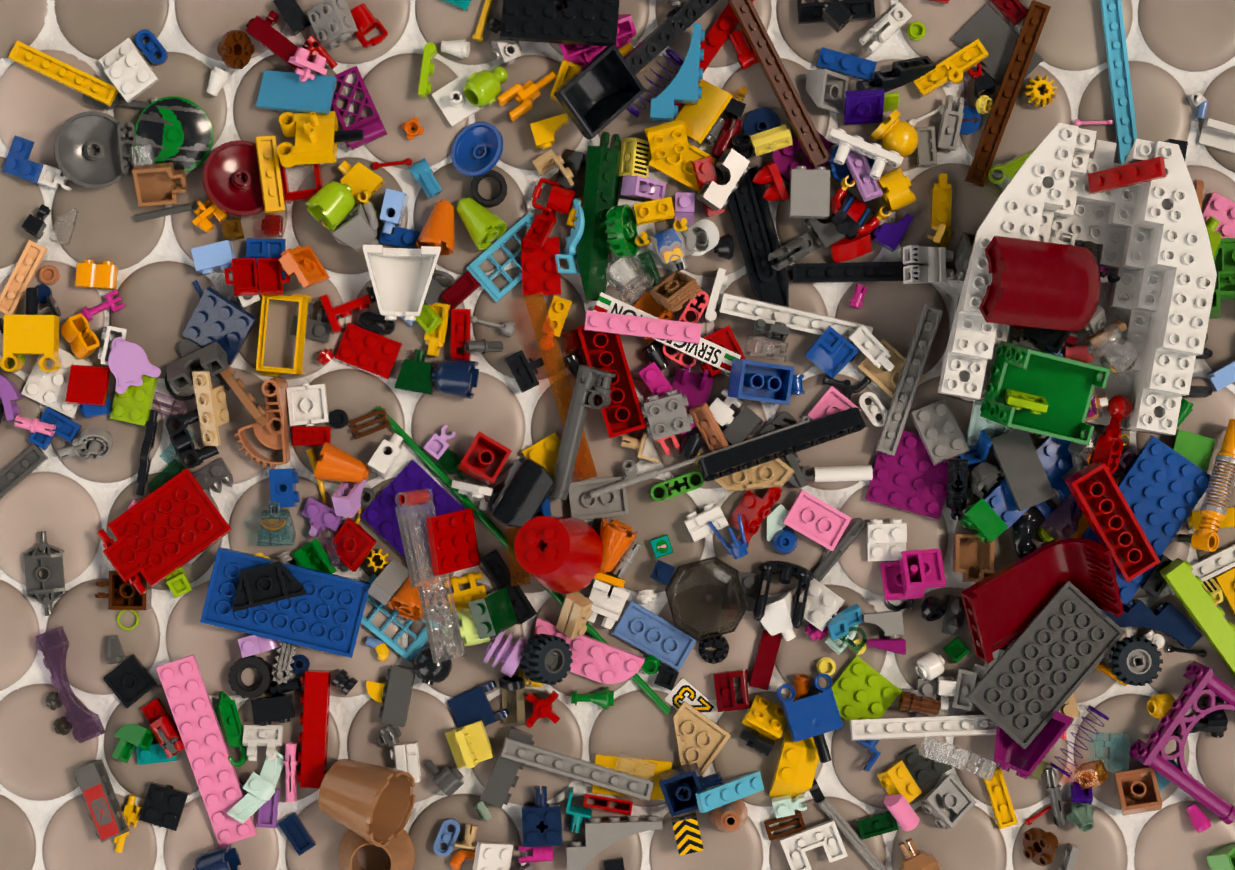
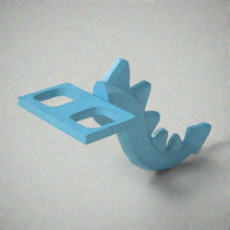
[555,198,585,274]

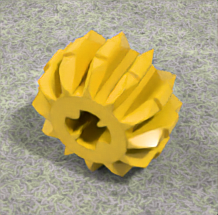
[1025,75,1058,108]

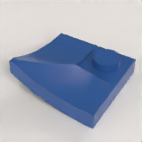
[246,238,286,280]
[804,326,859,378]

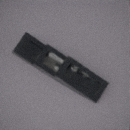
[856,56,936,92]

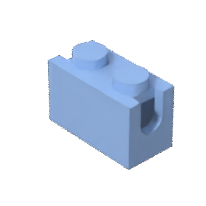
[191,240,235,275]

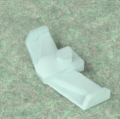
[226,751,285,824]

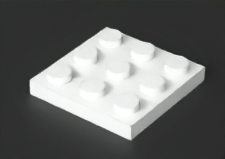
[21,348,99,419]

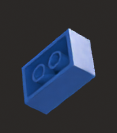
[727,358,794,405]

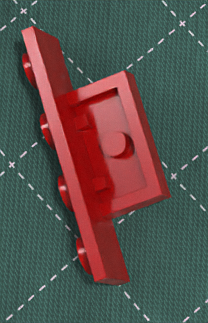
[727,487,783,545]

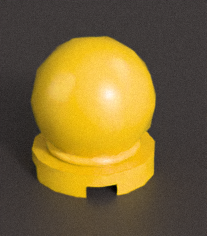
[869,109,918,158]

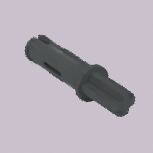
[1044,767,1067,826]

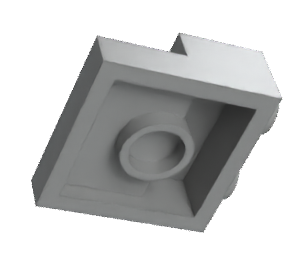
[920,773,976,830]

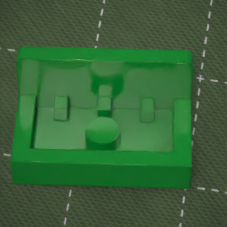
[292,538,337,574]

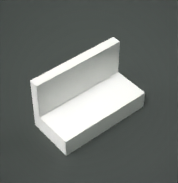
[1198,118,1235,154]

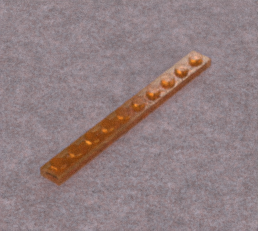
[524,292,598,481]

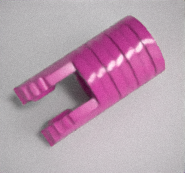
[518,846,554,863]

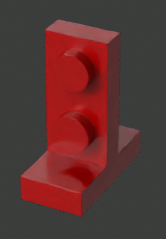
[320,294,373,334]

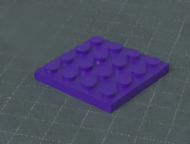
[360,460,465,568]

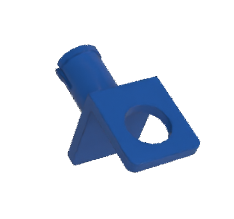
[855,740,881,772]

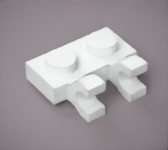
[242,725,284,761]

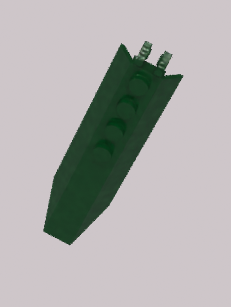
[577,132,621,301]

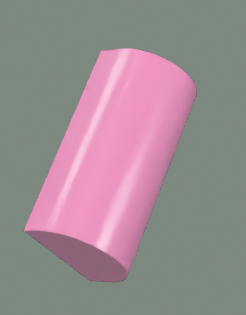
[884,794,920,831]

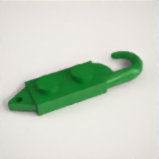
[215,691,248,767]

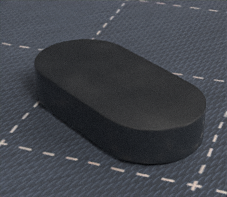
[499,675,525,691]

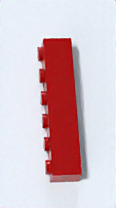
[297,670,331,788]

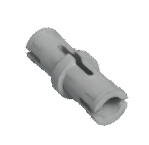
[611,541,642,579]

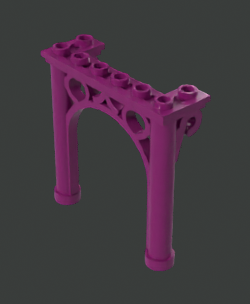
[1128,661,1235,825]

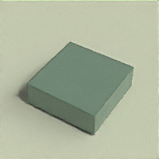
[473,801,492,821]

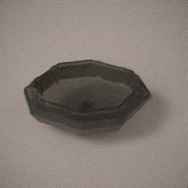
[665,557,748,641]

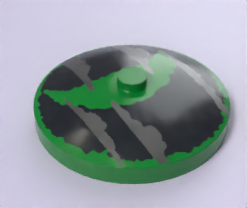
[135,96,214,173]

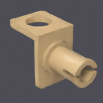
[621,432,660,463]
[454,824,478,850]

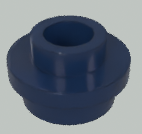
[290,654,310,674]

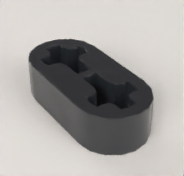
[359,312,395,335]

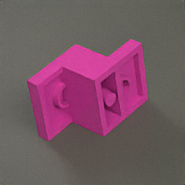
[880,549,946,601]

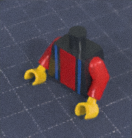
[830,175,891,237]

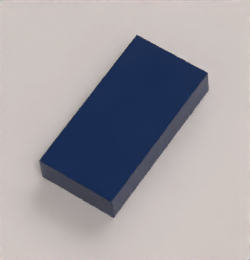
[278,812,316,856]

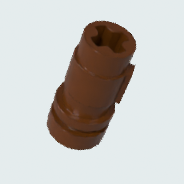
[898,691,940,716]

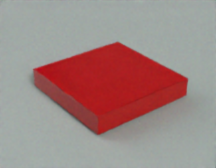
[65,365,111,406]
[326,518,377,572]

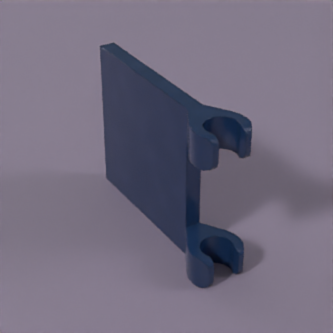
[447,680,509,727]

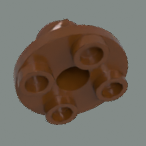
[217,30,255,69]
[1023,827,1058,866]

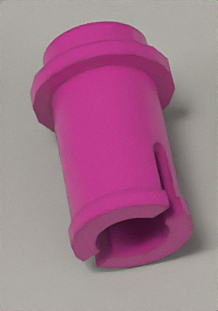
[849,284,868,309]

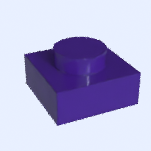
[1071,782,1093,805]

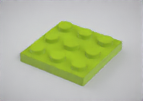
[831,655,902,723]

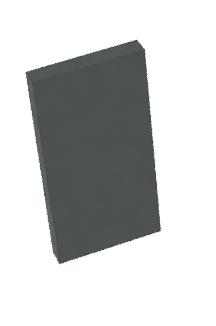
[991,429,1055,511]

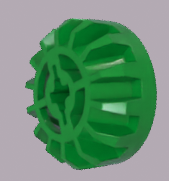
[605,204,638,258]

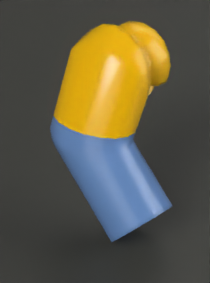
[366,636,389,661]

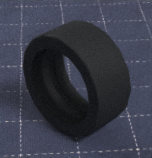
[471,170,508,207]

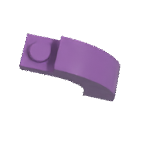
[0,373,23,422]

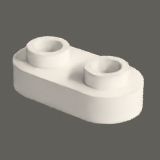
[858,392,888,427]

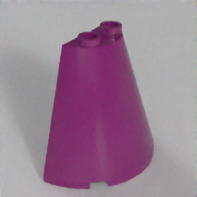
[993,711,1074,779]

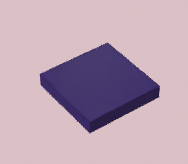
[843,89,885,125]

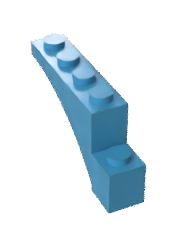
[650,23,705,122]

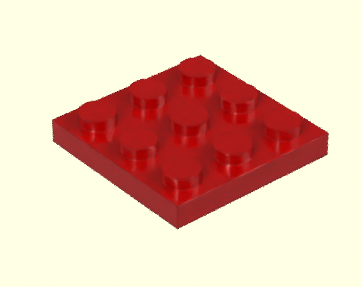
[426,508,480,575]

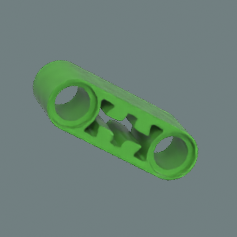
[650,471,704,501]

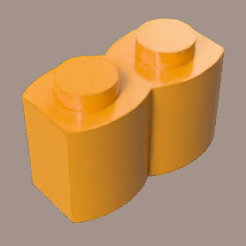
[75,260,118,290]
[61,313,100,360]

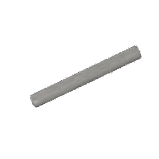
[819,798,887,870]

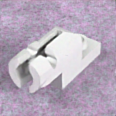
[859,2,912,53]

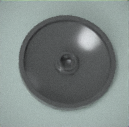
[54,111,133,189]

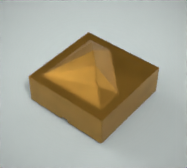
[221,218,244,241]

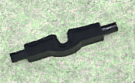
[136,410,158,496]

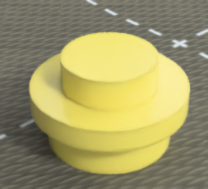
[975,95,993,114]
[816,657,836,676]

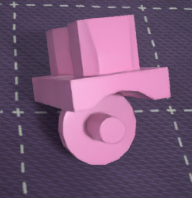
[288,48,327,83]

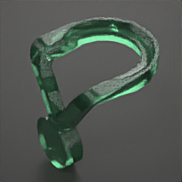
[839,626,867,654]

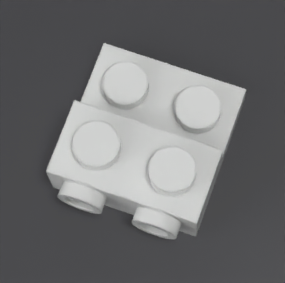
[866,518,907,561]

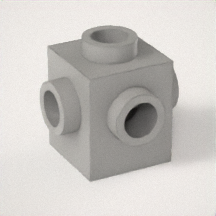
[491,38,522,65]
[1082,305,1107,335]

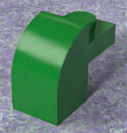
[111,724,155,763]

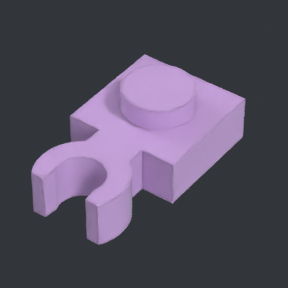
[423,425,456,460]

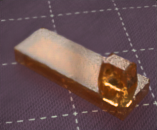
[506,527,531,586]

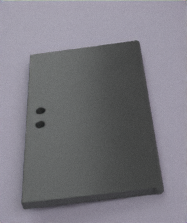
[952,3,1044,86]

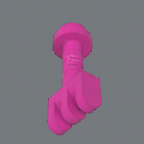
[80,290,126,321]

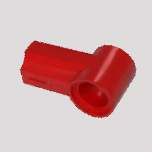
[729,29,759,70]

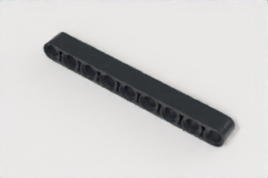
[697,407,866,482]

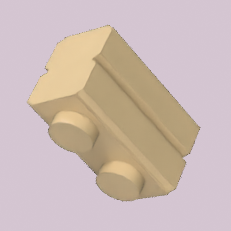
[556,591,593,639]

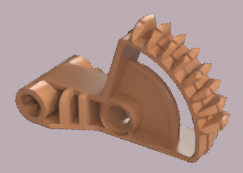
[233,377,290,470]

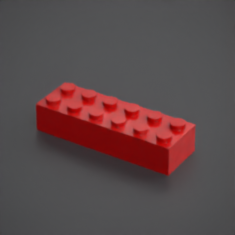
[577,325,647,438]
[1065,460,1160,582]

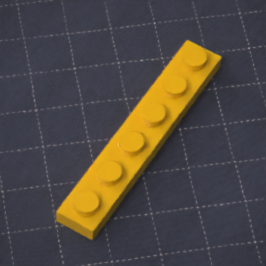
[8,41,119,106]

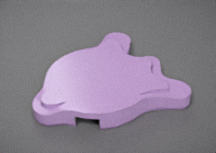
[108,337,161,394]

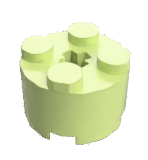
[457,607,491,647]

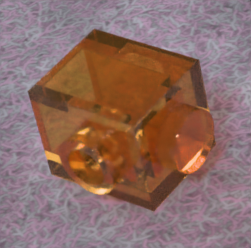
[1074,759,1109,789]

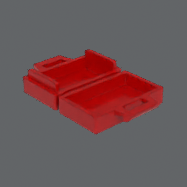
[225,258,290,296]

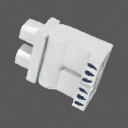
[903,245,954,284]

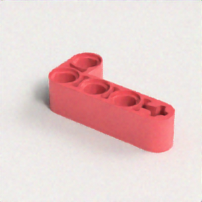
[662,291,709,368]

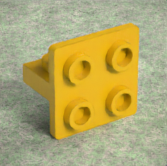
[644,119,689,160]
[741,695,786,741]

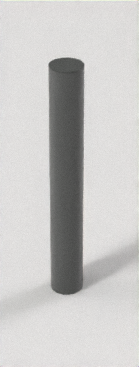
[135,203,193,222]

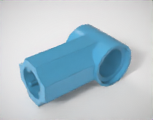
[408,158,443,199]

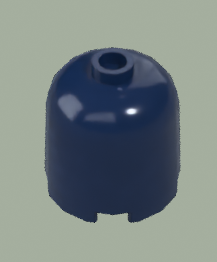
[432,358,479,399]
[193,844,241,870]

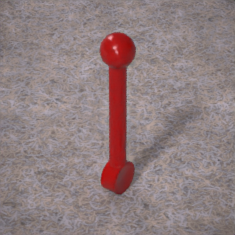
[372,158,412,170]
[1025,805,1052,825]

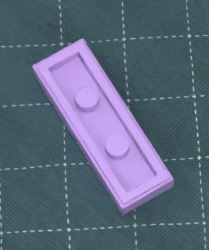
[845,150,883,202]

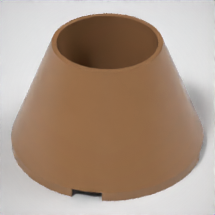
[338,829,415,870]

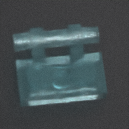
[1093,732,1130,773]

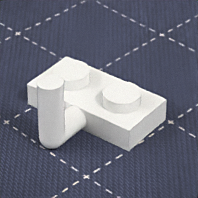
[451,480,493,510]

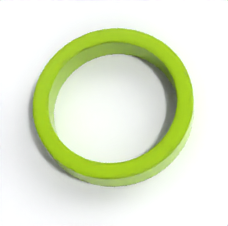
[117,610,140,630]

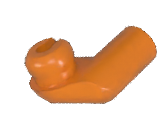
[450,849,476,870]

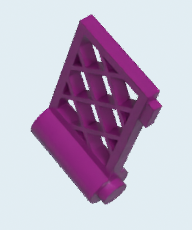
[332,66,387,150]

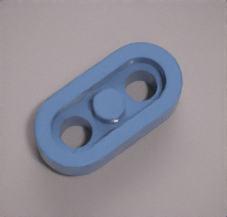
[433,818,461,857]

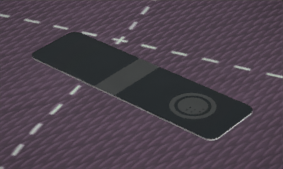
[809,778,825,803]

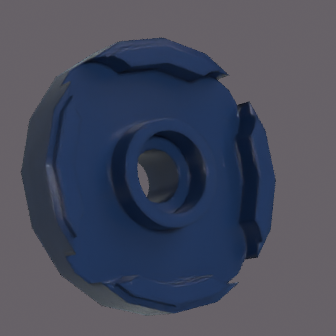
[743,108,781,136]

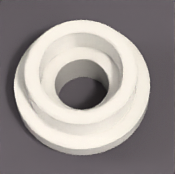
[637,590,656,604]

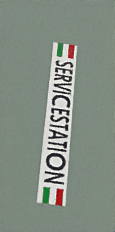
[593,292,741,374]

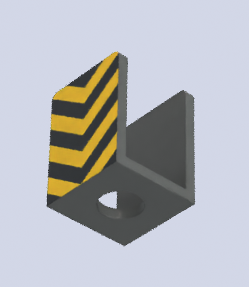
[671,813,704,856]

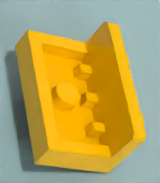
[877,760,922,803]

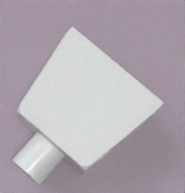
[368,433,403,479]
[760,592,796,641]

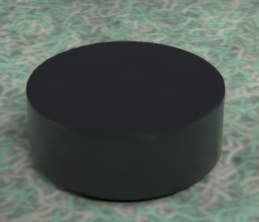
[329,409,349,429]

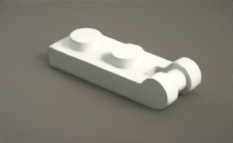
[704,268,728,322]

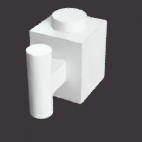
[709,387,743,427]

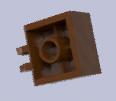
[95,570,152,610]

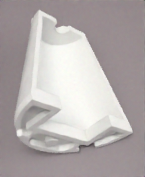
[363,245,441,321]

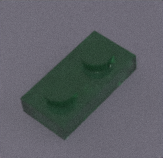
[148,459,186,492]

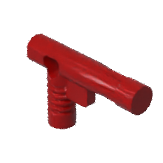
[306,35,338,69]

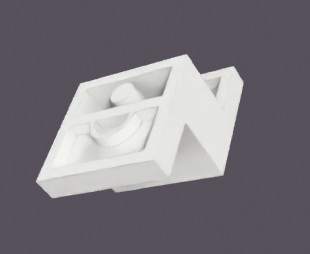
[98,38,159,103]

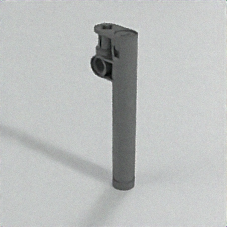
[548,365,616,500]

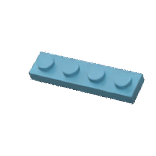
[695,771,764,813]

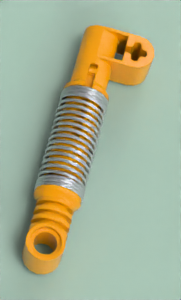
[1191,419,1235,552]

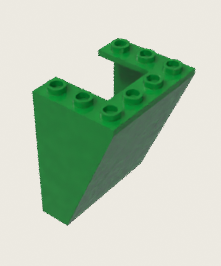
[980,341,1111,446]

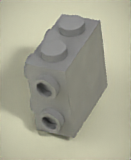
[307,0,358,49]
[641,389,694,440]

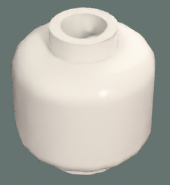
[915,652,945,681]

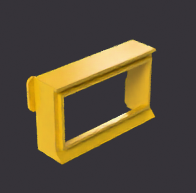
[256,294,312,377]

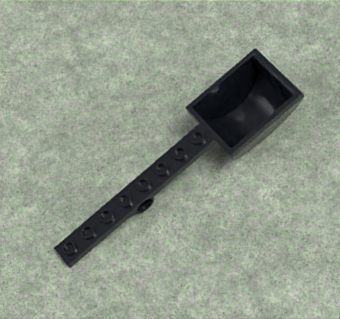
[553,0,719,139]

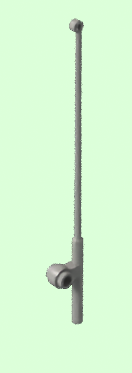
[590,416,810,499]

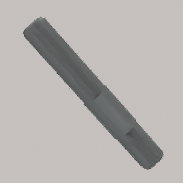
[813,518,866,582]

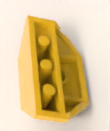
[769,725,819,798]

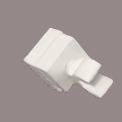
[936,676,957,710]

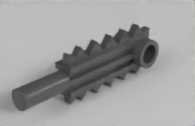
[271,641,298,685]

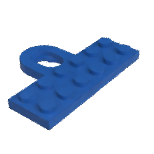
[983,436,1078,530]

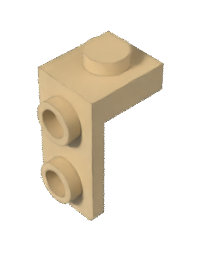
[532,149,574,186]

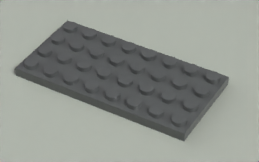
[966,580,1125,749]

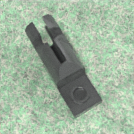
[768,232,818,271]

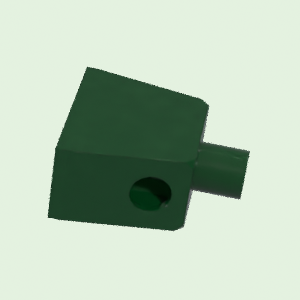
[395,349,433,395]

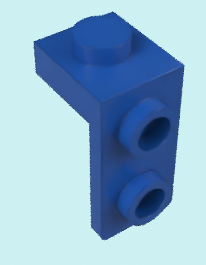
[958,430,992,468]

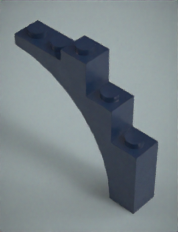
[1099,599,1203,649]

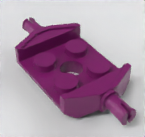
[760,131,836,182]

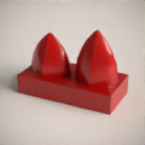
[752,161,789,201]

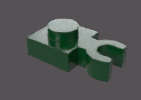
[436,448,465,480]

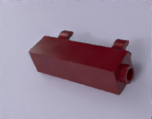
[245,11,316,70]

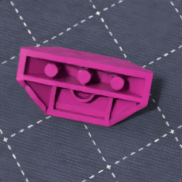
[559,14,637,66]

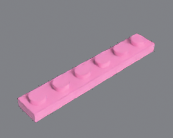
[584,310,702,344]

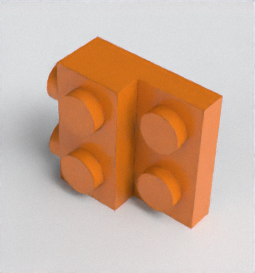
[278,245,330,288]

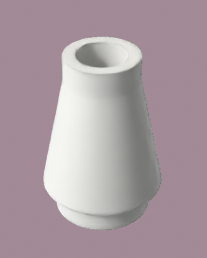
[441,39,470,59]
[206,66,229,96]

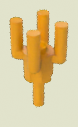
[497,71,557,122]

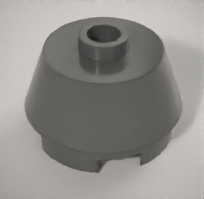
[967,461,1004,498]

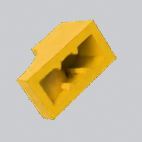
[530,113,569,150]

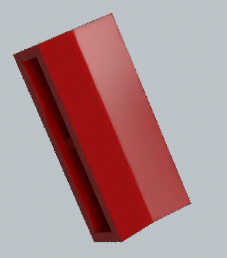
[583,794,633,815]

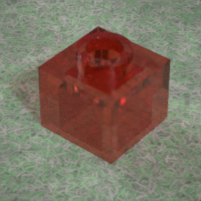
[261,214,284,237]

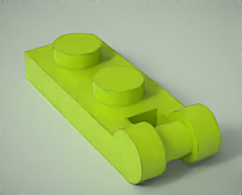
[418,42,437,99]

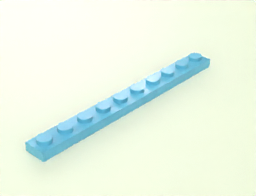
[1100,0,1138,164]

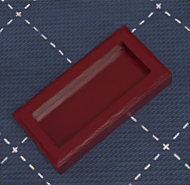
[440,271,481,309]

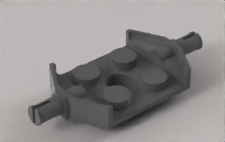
[24,531,68,616]

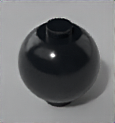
[414,641,452,686]

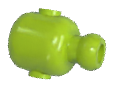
[463,66,508,108]

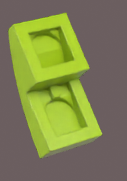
[166,566,193,598]

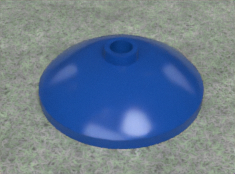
[451,122,503,177]

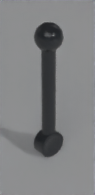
[1166,645,1207,657]

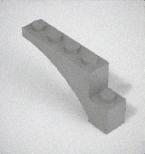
[566,815,663,870]

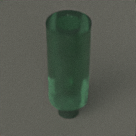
[637,251,661,288]

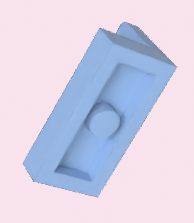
[1206,359,1235,391]

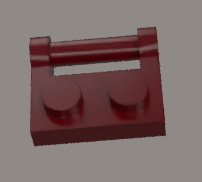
[713,669,752,712]

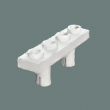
[827,128,904,180]

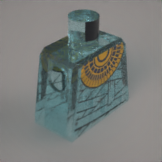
[257,501,296,546]

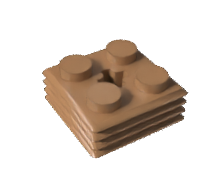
[649,270,701,312]

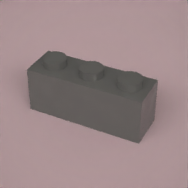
[379,664,415,727]

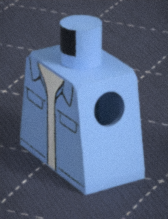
[380,188,409,235]

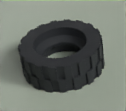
[228,655,273,699]

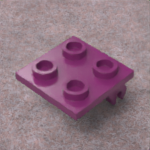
[672,364,714,410]

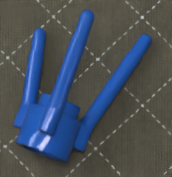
[708,514,748,559]

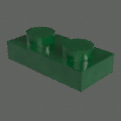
[856,811,899,840]

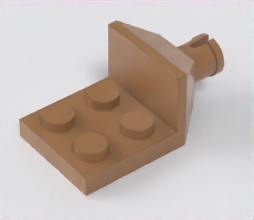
[898,838,940,870]

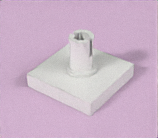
[431,74,484,128]

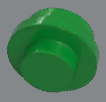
[641,655,660,674]

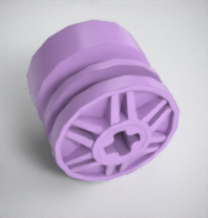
[483,629,528,678]

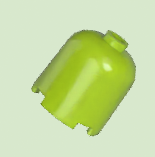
[306,181,355,231]

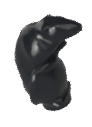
[1012,515,1037,559]

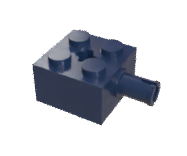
[659,763,723,817]
[522,786,563,847]

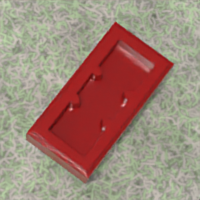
[292,426,331,446]

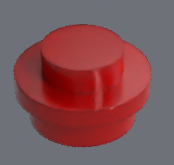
[317,348,335,365]

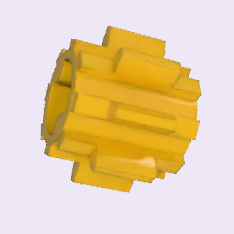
[366,548,390,572]

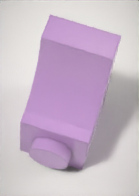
[620,176,666,201]
[674,192,695,227]
[331,480,367,518]
[238,635,281,658]

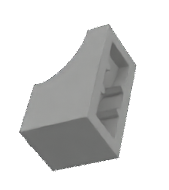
[862,610,904,639]

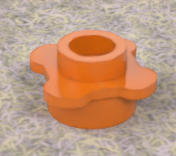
[401,117,424,140]

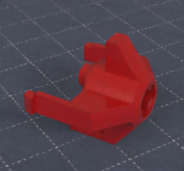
[525,690,560,728]

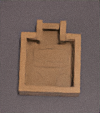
[132,162,188,207]
[953,534,994,582]

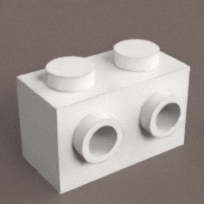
[98,325,128,365]

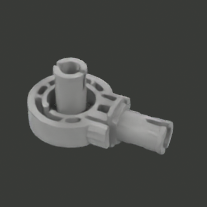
[58,428,113,461]

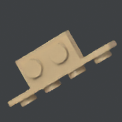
[192,370,230,446]

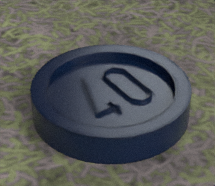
[35,284,52,304]

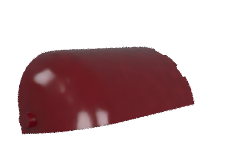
[979,236,1101,331]

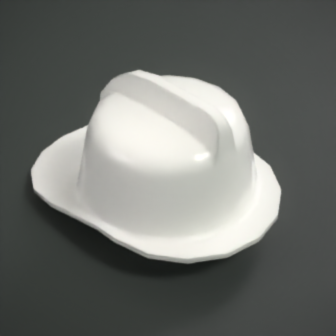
[690,219,719,256]

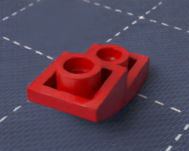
[830,234,873,263]

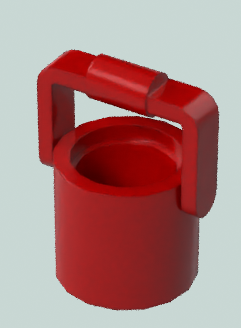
[350,3,388,48]
[532,178,575,215]

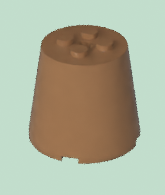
[318,759,416,847]

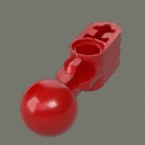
[1092,395,1133,474]

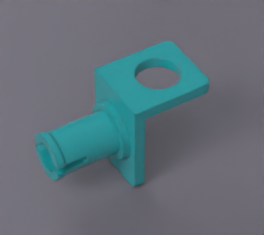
[566,787,592,833]

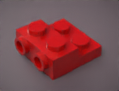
[700,325,746,377]

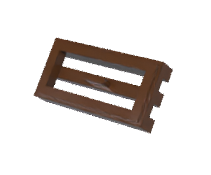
[349,408,392,440]
[763,810,806,841]

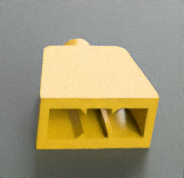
[338,161,385,205]

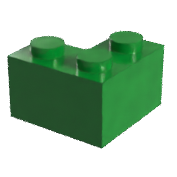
[959,498,1008,543]

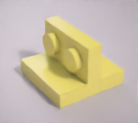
[445,720,495,769]

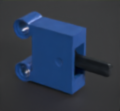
[775,673,843,763]

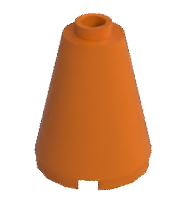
[416,200,455,255]
[314,442,370,483]
[599,518,638,574]
[388,565,433,621]

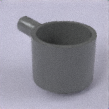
[424,760,464,797]

